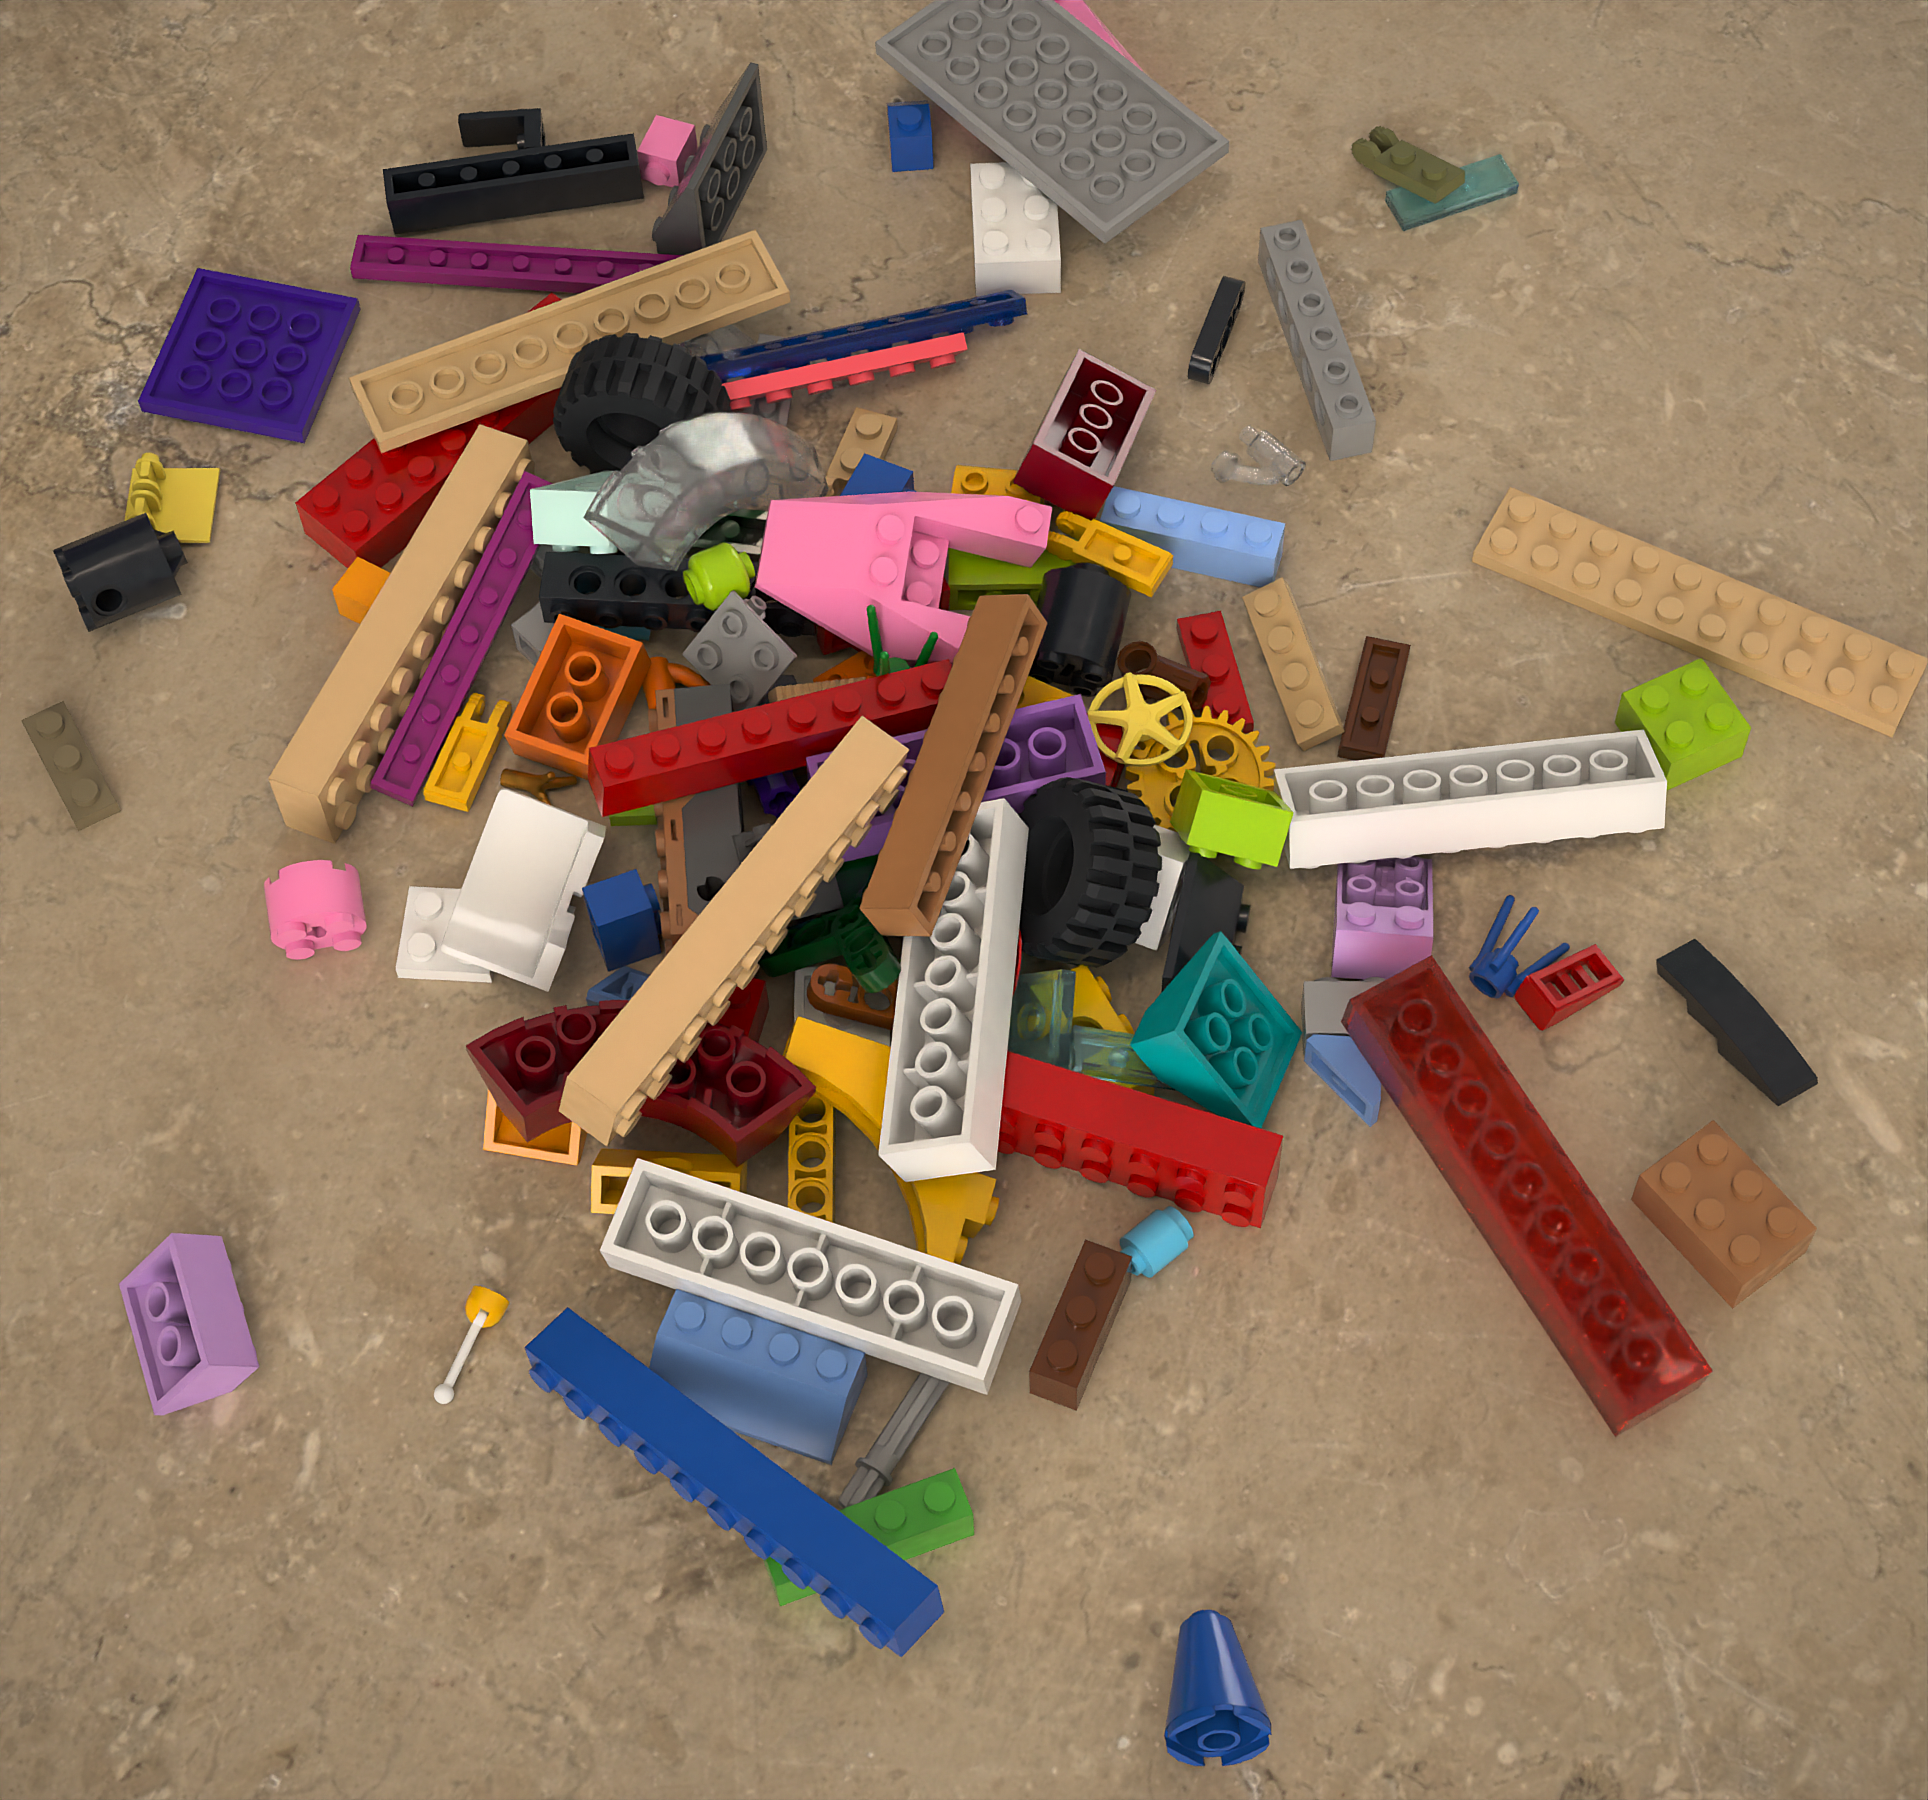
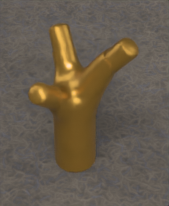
[500,768,577,805]

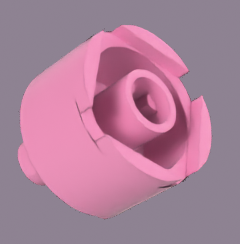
[264,860,367,960]

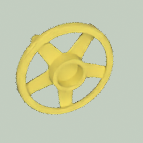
[1088,672,1192,767]

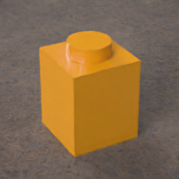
[332,557,390,624]

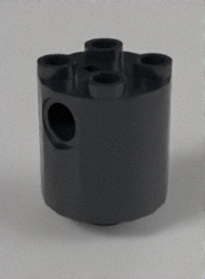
[53,513,188,632]
[1028,562,1131,697]

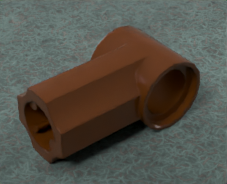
[1117,641,1211,712]

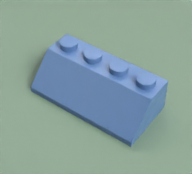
[649,1289,868,1465]

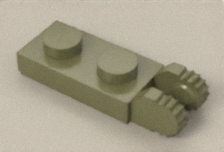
[1351,126,1465,204]

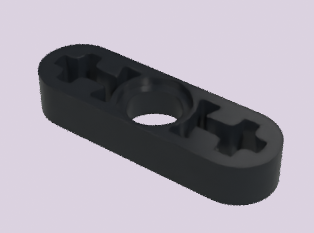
[1188,276,1246,384]

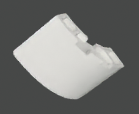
[440,788,606,992]

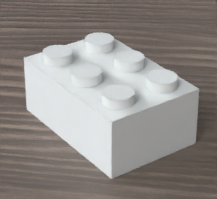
[970,162,1061,296]

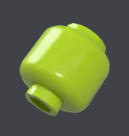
[683,543,755,611]

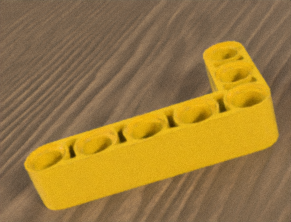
[788,1094,836,1223]

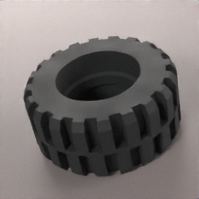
[553,333,732,491]
[1018,777,1162,968]

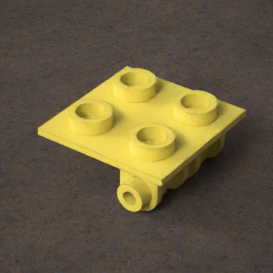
[124,453,220,543]

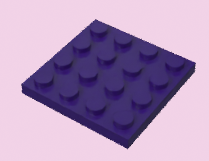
[138,268,361,443]

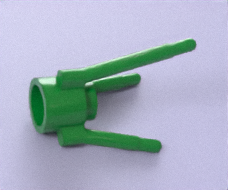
[866,605,938,677]

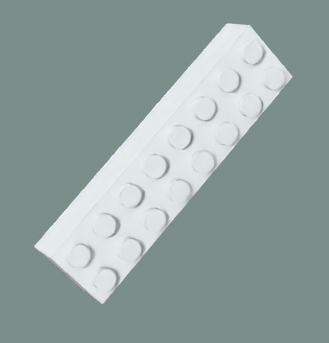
[1274,730,1667,869]
[878,798,1029,1182]
[600,1158,1021,1395]

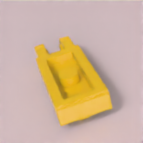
[1045,511,1173,598]
[423,693,512,812]

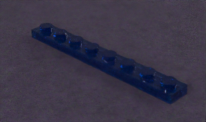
[700,290,1027,384]

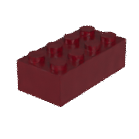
[1012,349,1156,521]

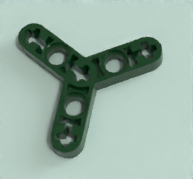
[758,878,901,993]

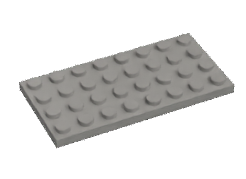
[875,0,1229,244]

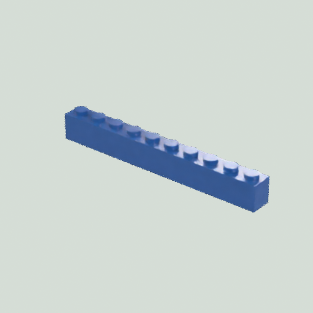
[524,1307,944,1657]

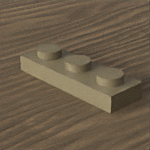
[21,701,121,831]

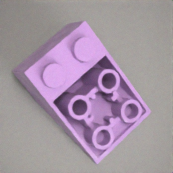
[1331,855,1433,981]

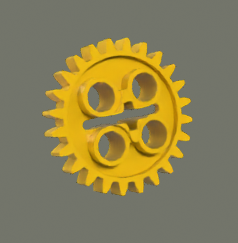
[1125,706,1276,832]

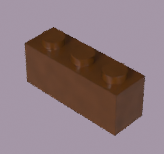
[1029,1239,1132,1411]

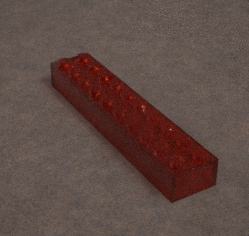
[1341,955,1713,1437]

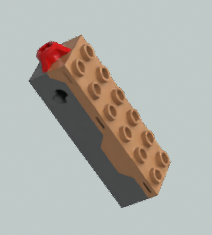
[648,683,744,955]

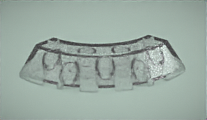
[583,412,829,571]

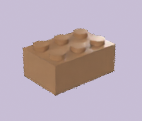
[1631,1120,1817,1309]

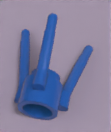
[1469,895,1570,999]

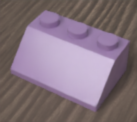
[119,1233,259,1415]

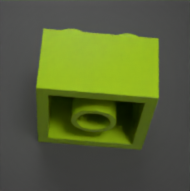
[1615,658,1751,790]
[1170,769,1294,869]

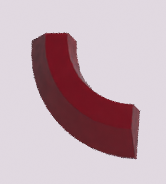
[466,1000,816,1167]

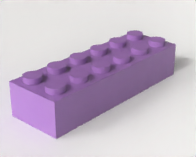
[806,694,1106,862]

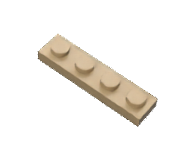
[1242,577,1345,751]

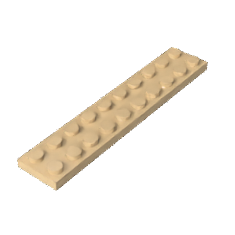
[349,229,791,453]
[1472,487,1928,738]

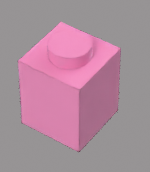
[637,115,698,188]

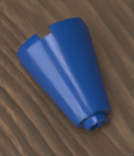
[1164,1610,1272,1766]

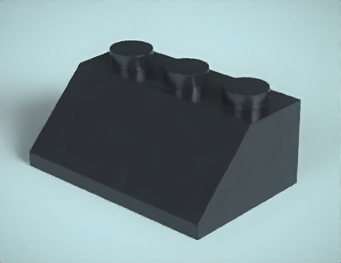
[1161,852,1251,993]

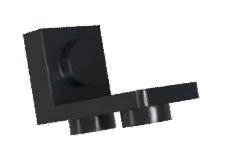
[458,108,546,150]

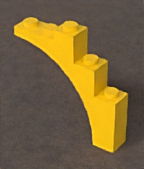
[782,1016,999,1265]

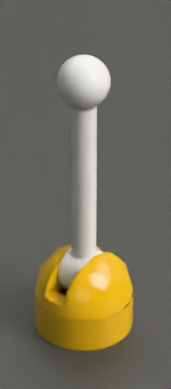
[434,1286,509,1404]

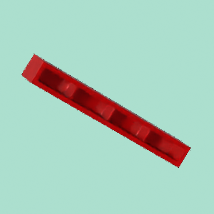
[588,659,952,817]

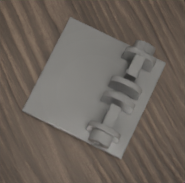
[682,590,797,711]

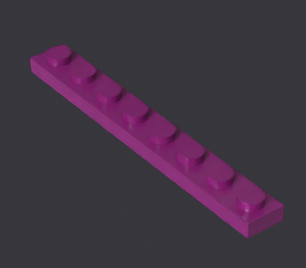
[350,235,684,293]
[370,471,553,807]

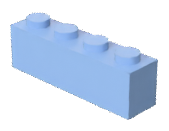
[1100,486,1285,587]

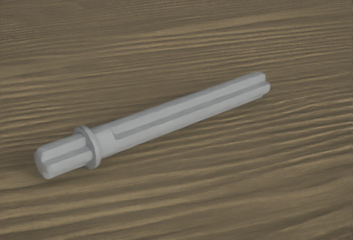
[838,1372,950,1508]

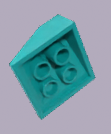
[1130,931,1303,1128]

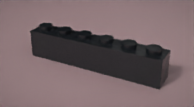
[383,133,644,235]

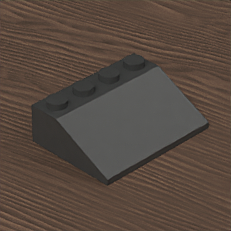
[652,62,767,255]

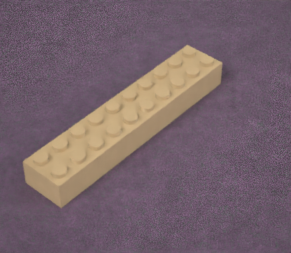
[268,424,535,844]
[559,716,909,1146]

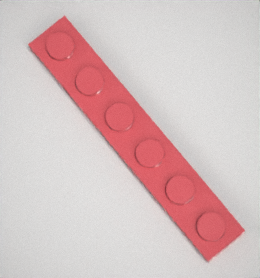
[722,332,967,412]

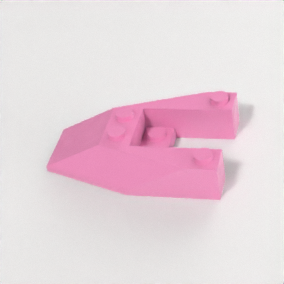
[755,492,1052,668]

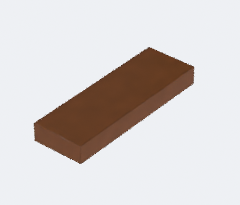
[1337,636,1411,761]

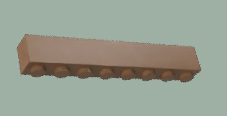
[860,594,1047,937]

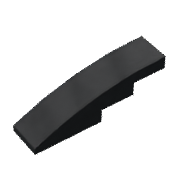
[1656,939,1818,1106]

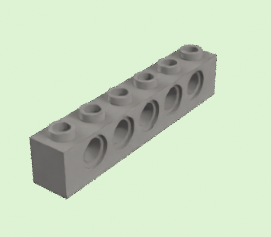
[1258,220,1376,461]

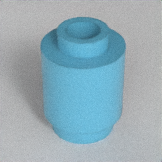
[1119,1206,1194,1278]

